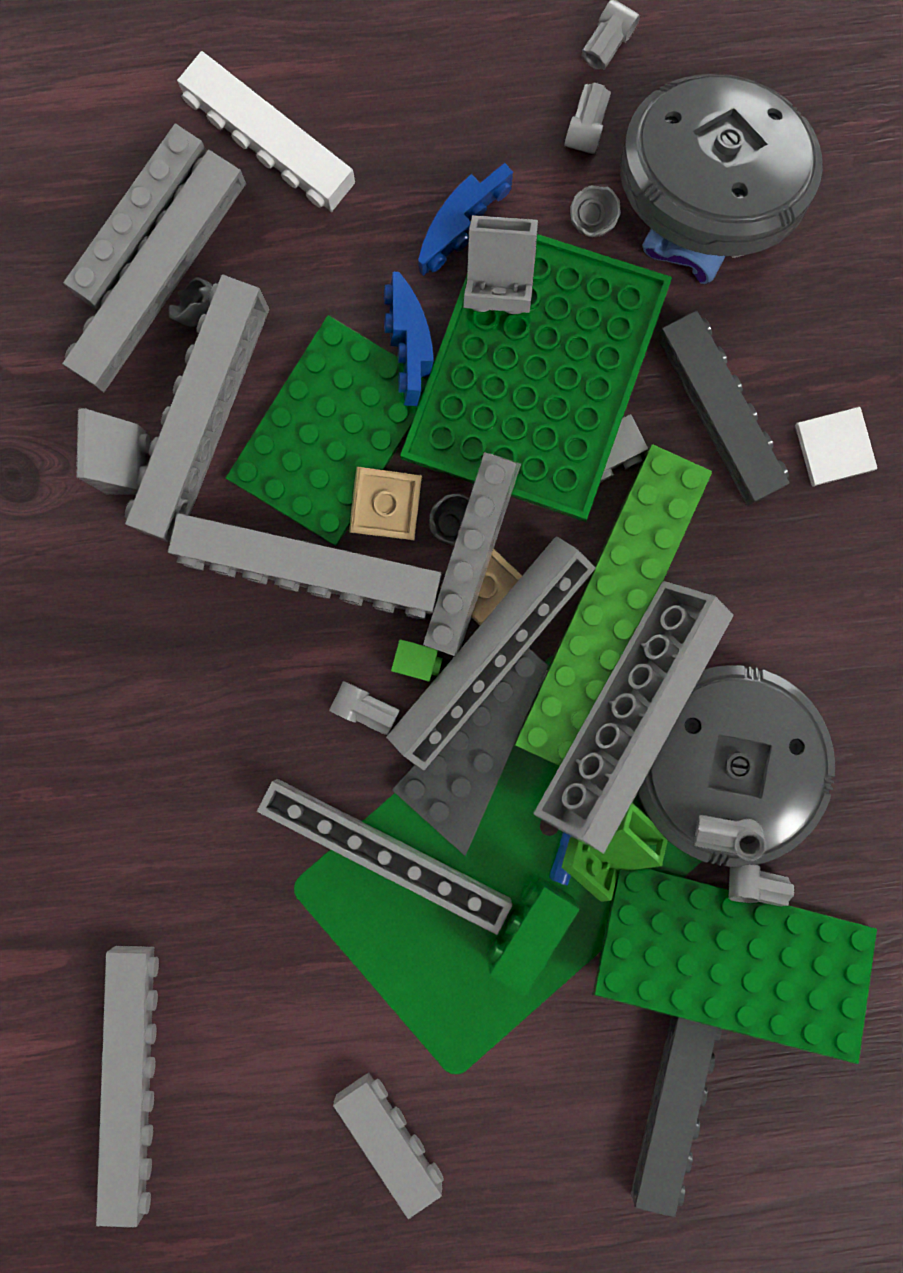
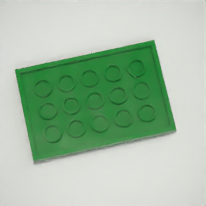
[226,315,429,547]

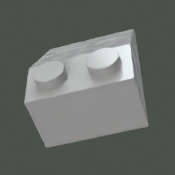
[77,409,150,495]

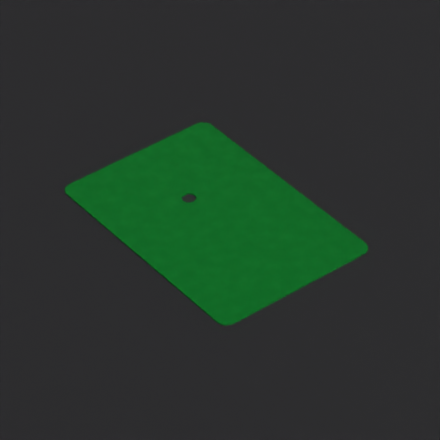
[294,655,702,1075]

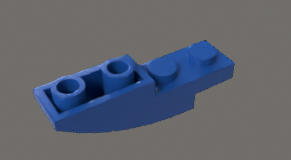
[418,163,513,276]
[384,272,434,406]

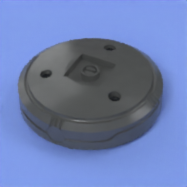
[620,74,823,256]
[635,665,835,867]

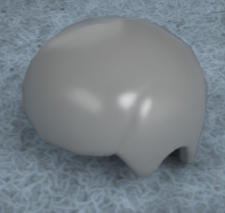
[570,185,621,237]

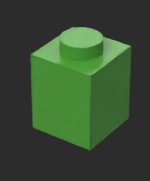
[391,639,443,682]

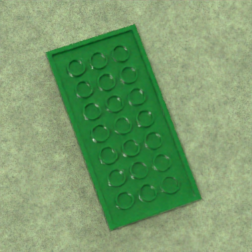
[592,868,877,1064]

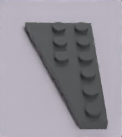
[392,648,548,856]

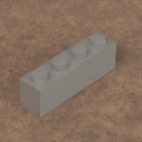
[333,1072,444,1219]

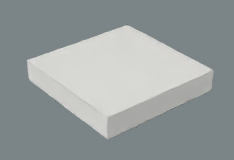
[795,407,878,487]

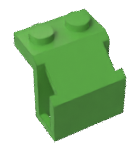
[562,803,668,902]

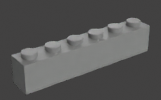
[63,123,207,311]
[423,453,521,656]

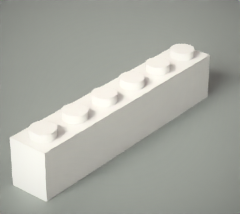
[177,51,355,212]

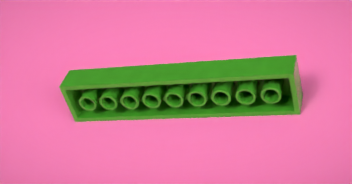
[514,444,713,766]

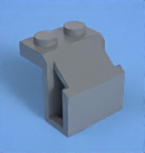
[464,215,538,314]

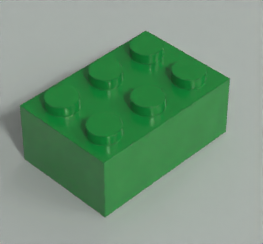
[486,877,579,997]

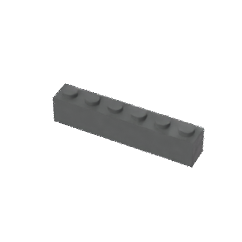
[657,311,790,506]
[631,1016,722,1217]

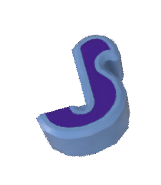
[642,229,725,284]

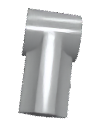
[582,0,640,70]
[564,83,611,155]
[329,681,400,735]
[694,815,766,861]
[729,865,794,906]

